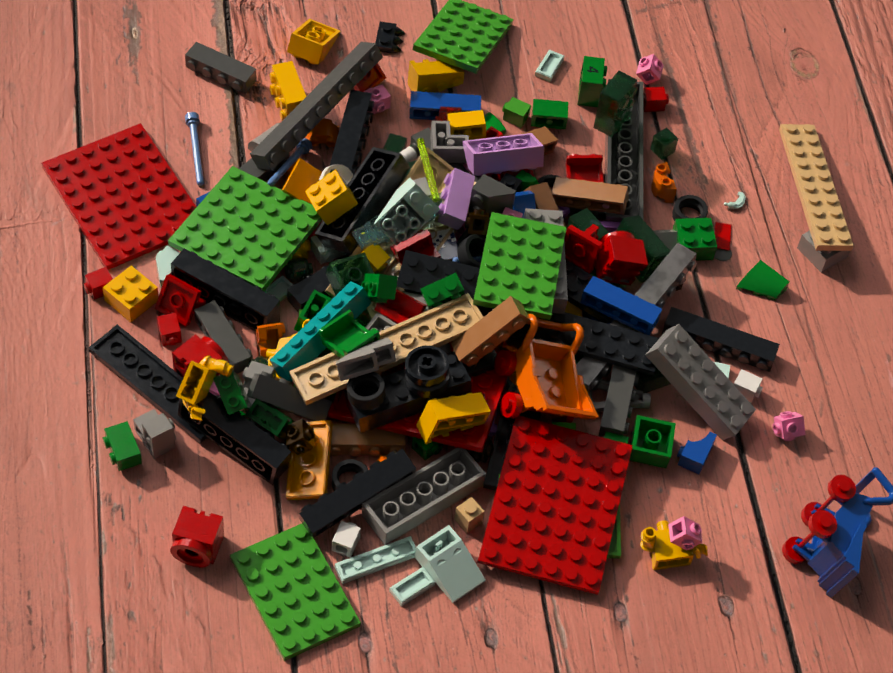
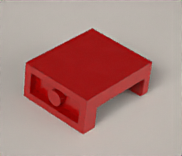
[565,154,604,182]

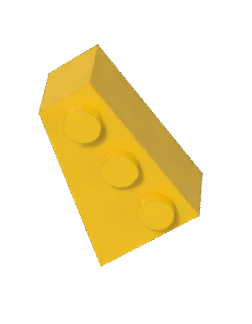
[408,59,464,93]
[416,392,491,444]

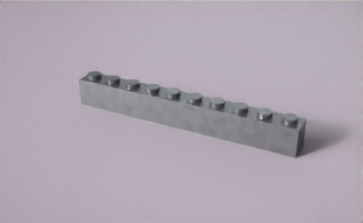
[576,243,697,394]

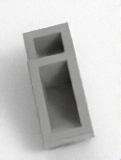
[336,337,396,381]

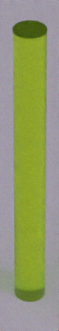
[417,138,440,202]

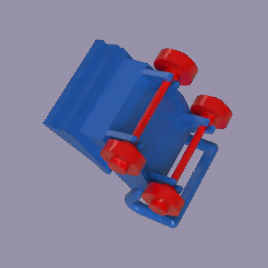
[782,467,893,598]

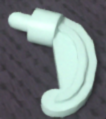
[724,192,745,209]

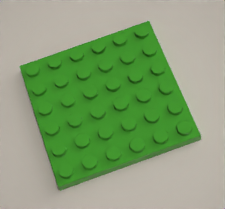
[168,166,323,291]

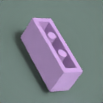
[437,168,475,230]

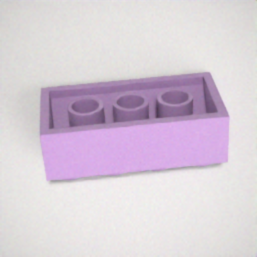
[463,133,544,176]

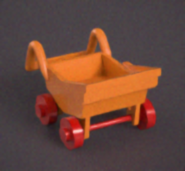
[495,314,599,423]

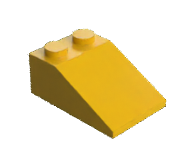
[287,19,340,64]

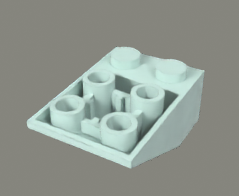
[374,178,440,245]
[415,525,486,603]

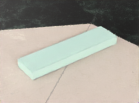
[334,536,416,584]

